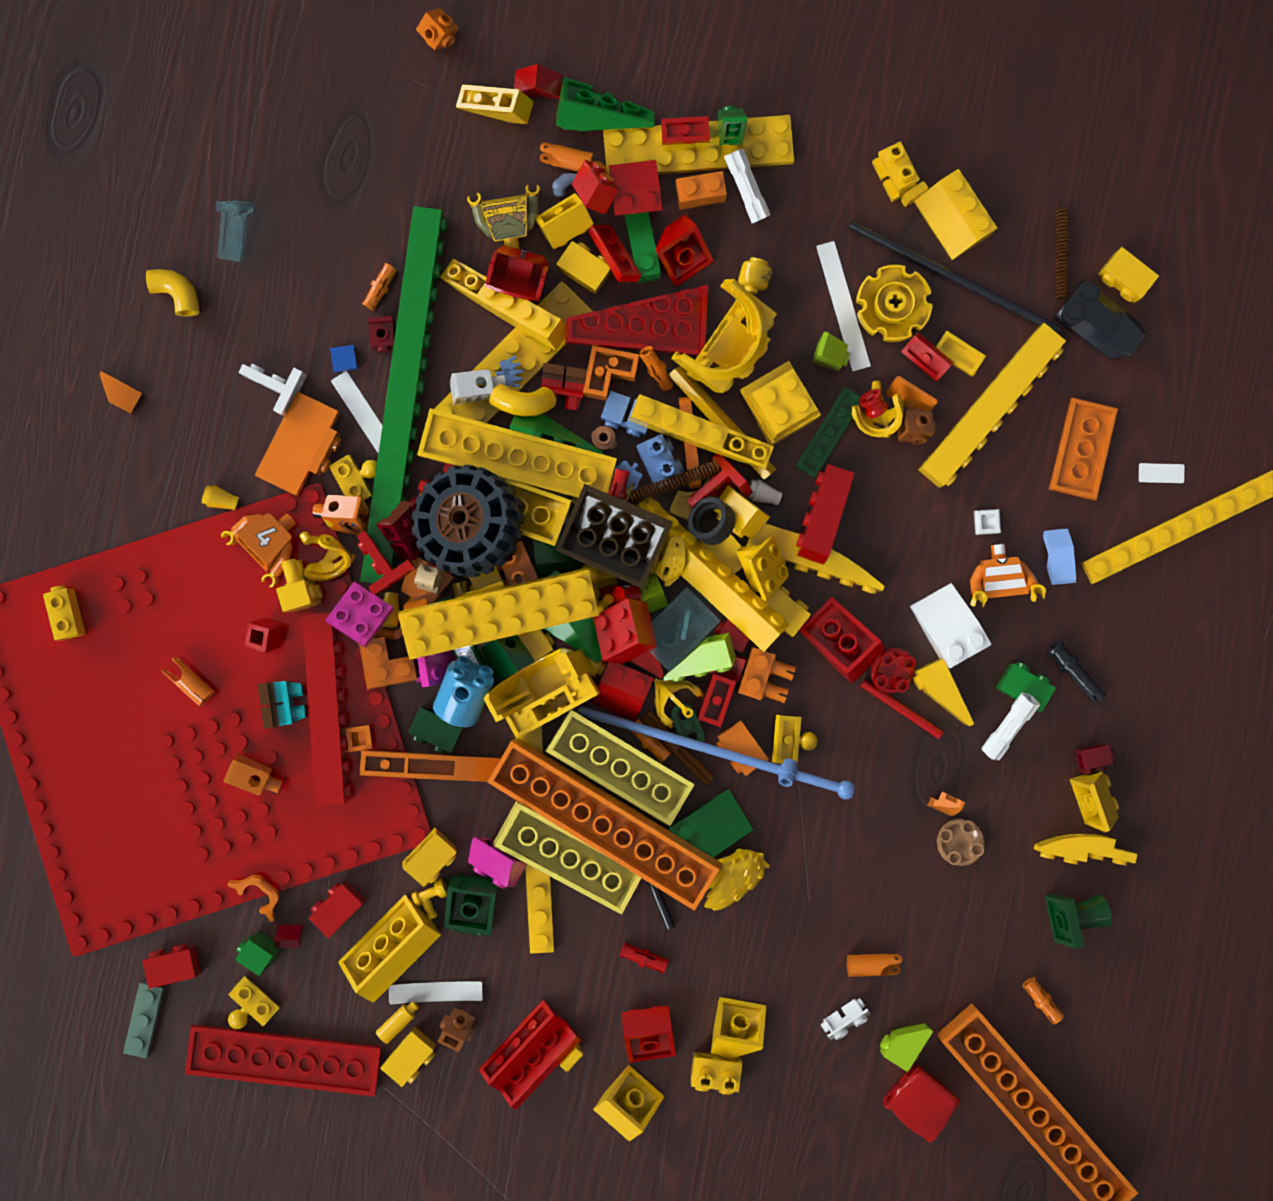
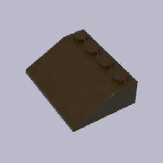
[555,483,673,590]

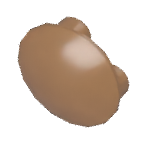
[937,818,985,866]

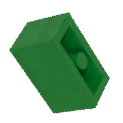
[995,662,1056,713]
[235,931,282,976]

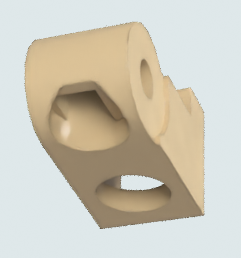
[414,564,445,594]

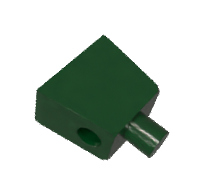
[482,635,535,683]

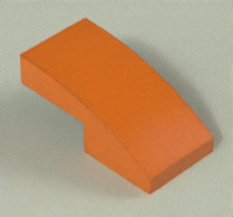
[342,725,373,753]

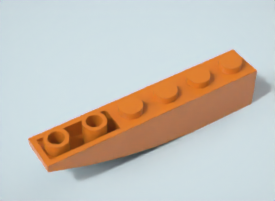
[360,750,501,782]

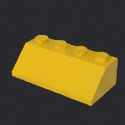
[338,895,441,1003]

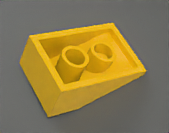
[504,478,572,546]
[1070,771,1119,832]

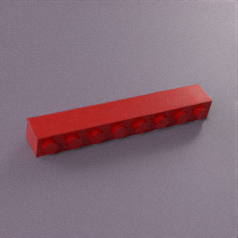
[302,612,352,806]

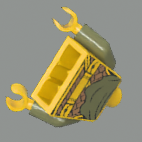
[467,185,540,249]

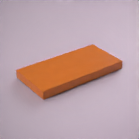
[255,391,340,496]
[1049,398,1118,501]

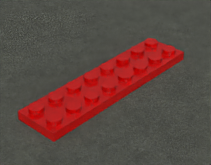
[185,1024,382,1097]

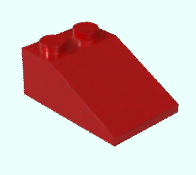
[799,597,885,684]

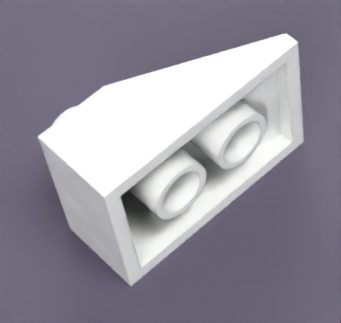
[910,583,992,668]

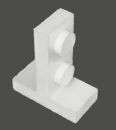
[239,364,307,416]

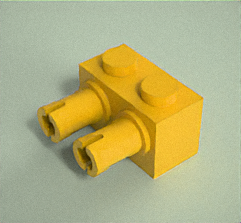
[276,559,323,612]
[690,1052,742,1095]

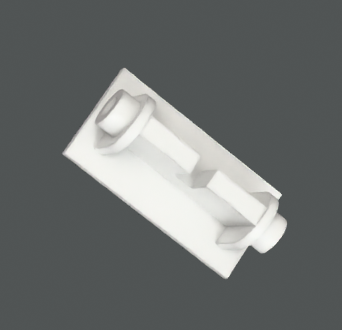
[820,998,870,1040]

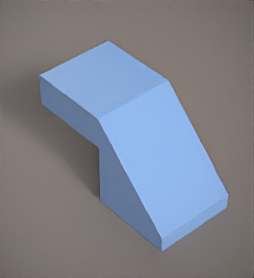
[1043,529,1076,585]

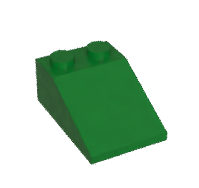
[668,789,753,857]

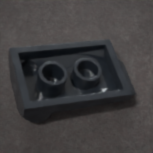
[1053,279,1146,360]

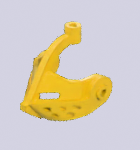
[852,381,904,438]
[299,531,355,581]
[655,536,685,587]
[653,678,704,728]

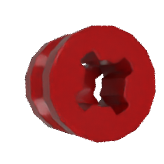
[859,389,888,419]

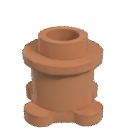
[591,426,617,452]

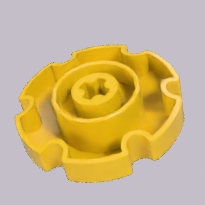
[856,265,933,342]

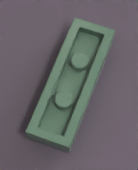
[123,981,165,1058]

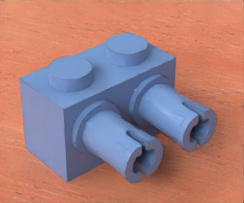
[636,434,684,490]

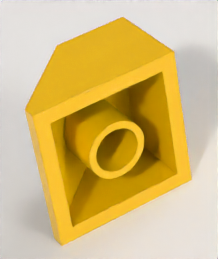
[593,1065,665,1141]

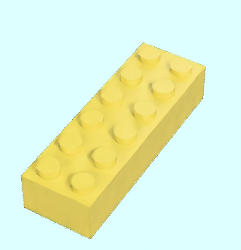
[545,710,695,826]
[493,801,641,915]

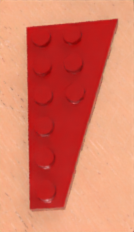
[565,285,708,356]

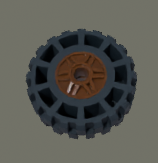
[412,465,524,577]

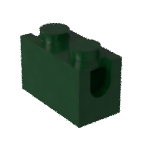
[408,706,465,755]

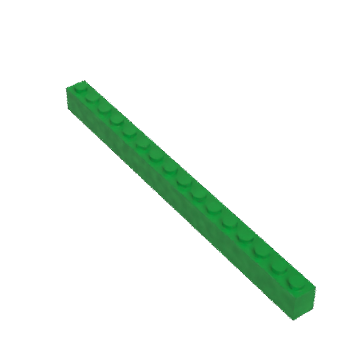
[360,206,447,583]

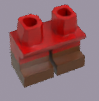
[541,363,587,412]

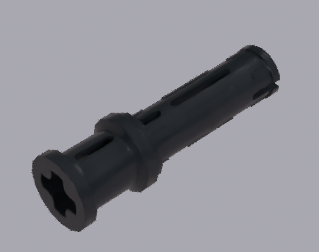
[1045,640,1106,705]

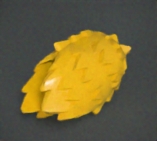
[704,848,770,910]

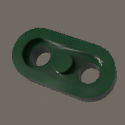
[671,703,705,749]

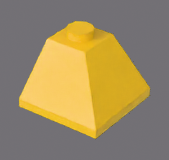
[711,997,766,1058]

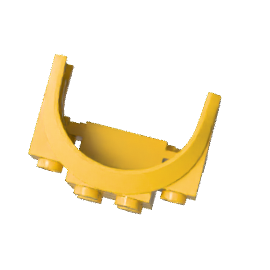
[671,279,777,393]
[484,648,600,739]

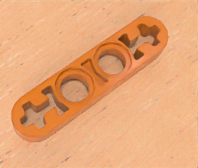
[678,397,701,489]

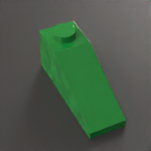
[718,106,747,145]
[625,212,661,284]

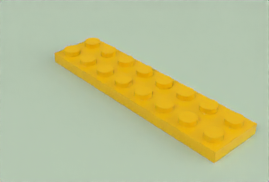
[603,115,794,175]
[434,281,593,424]
[417,408,617,498]
[398,568,599,660]

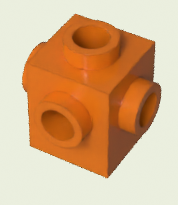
[416,8,459,50]

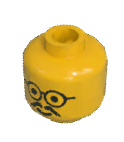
[738,257,772,295]

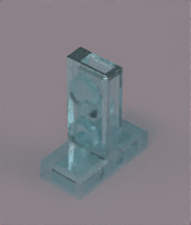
[215,199,254,262]

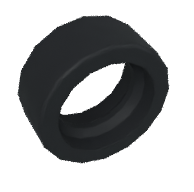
[688,497,735,545]

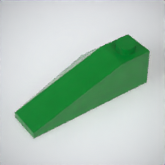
[556,77,655,131]
[510,414,604,455]
[544,570,603,664]

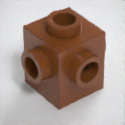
[897,408,936,445]
[438,1008,476,1052]

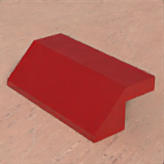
[478,1000,582,1110]

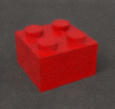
[593,598,657,664]

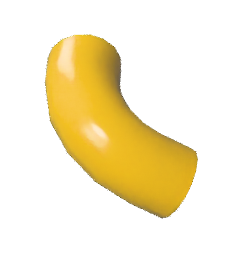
[146,269,199,317]
[490,384,556,416]

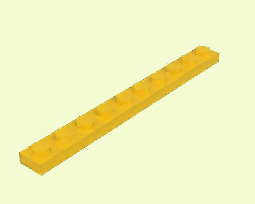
[1081,470,1273,584]
[519,726,554,953]

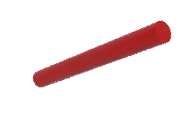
[860,679,944,739]

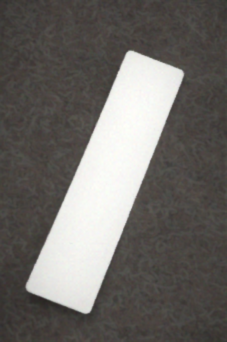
[389,982,483,1004]

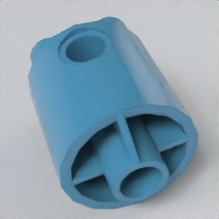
[433,656,494,727]

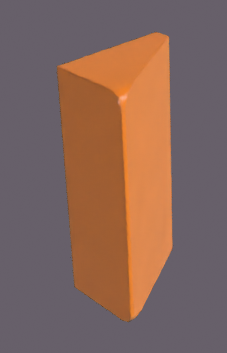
[886,376,938,411]

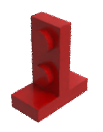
[686,454,753,509]
[357,531,417,596]

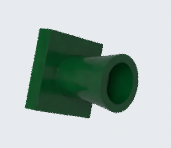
[1044,893,1112,949]

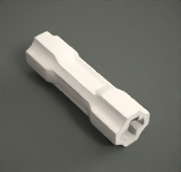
[724,148,771,223]
[982,692,1040,760]

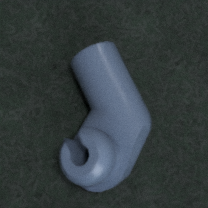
[552,173,577,197]

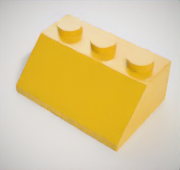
[914,169,997,260]

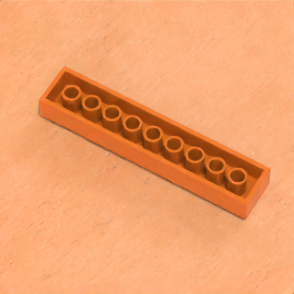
[488,738,722,911]
[936,1003,1138,1201]

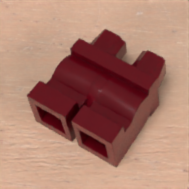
[376,496,421,560]

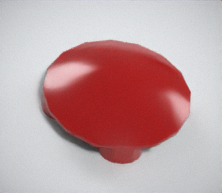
[871,648,916,693]

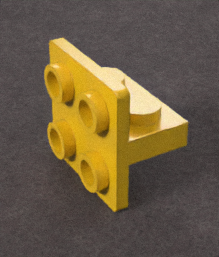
[736,536,789,601]

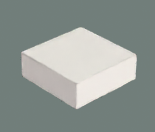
[974,509,1001,535]

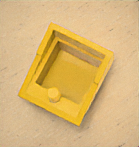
[740,361,821,446]

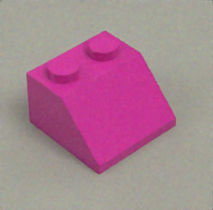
[468,837,527,889]

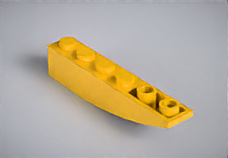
[440,259,566,351]
[628,394,774,469]
[746,524,884,594]

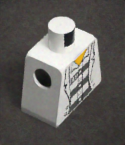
[450,370,506,406]

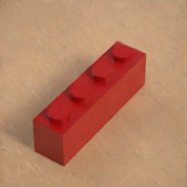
[796,464,855,565]

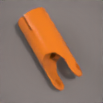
[540,143,594,172]
[162,657,215,707]
[847,954,903,977]

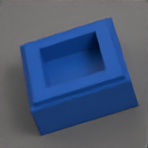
[330,345,358,373]

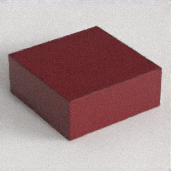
[274,924,304,948]

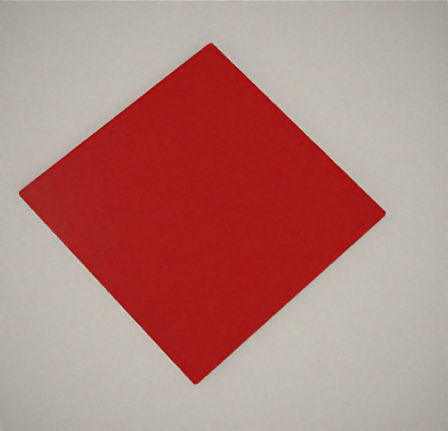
[0,483,431,957]

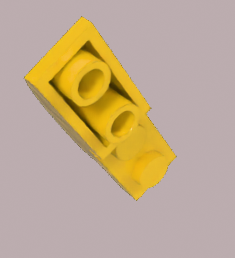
[1034,834,1137,866]

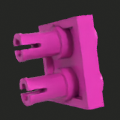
[325,582,394,648]
[414,650,457,687]

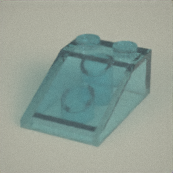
[649,587,720,672]

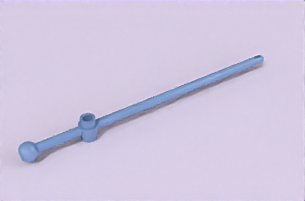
[577,706,855,799]

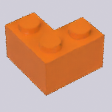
[583,346,639,401]
[358,637,417,690]

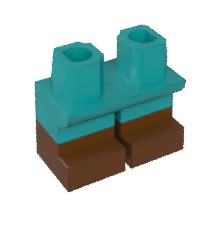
[257,681,308,729]

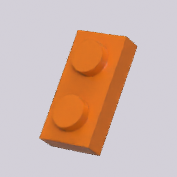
[307,427,342,476]

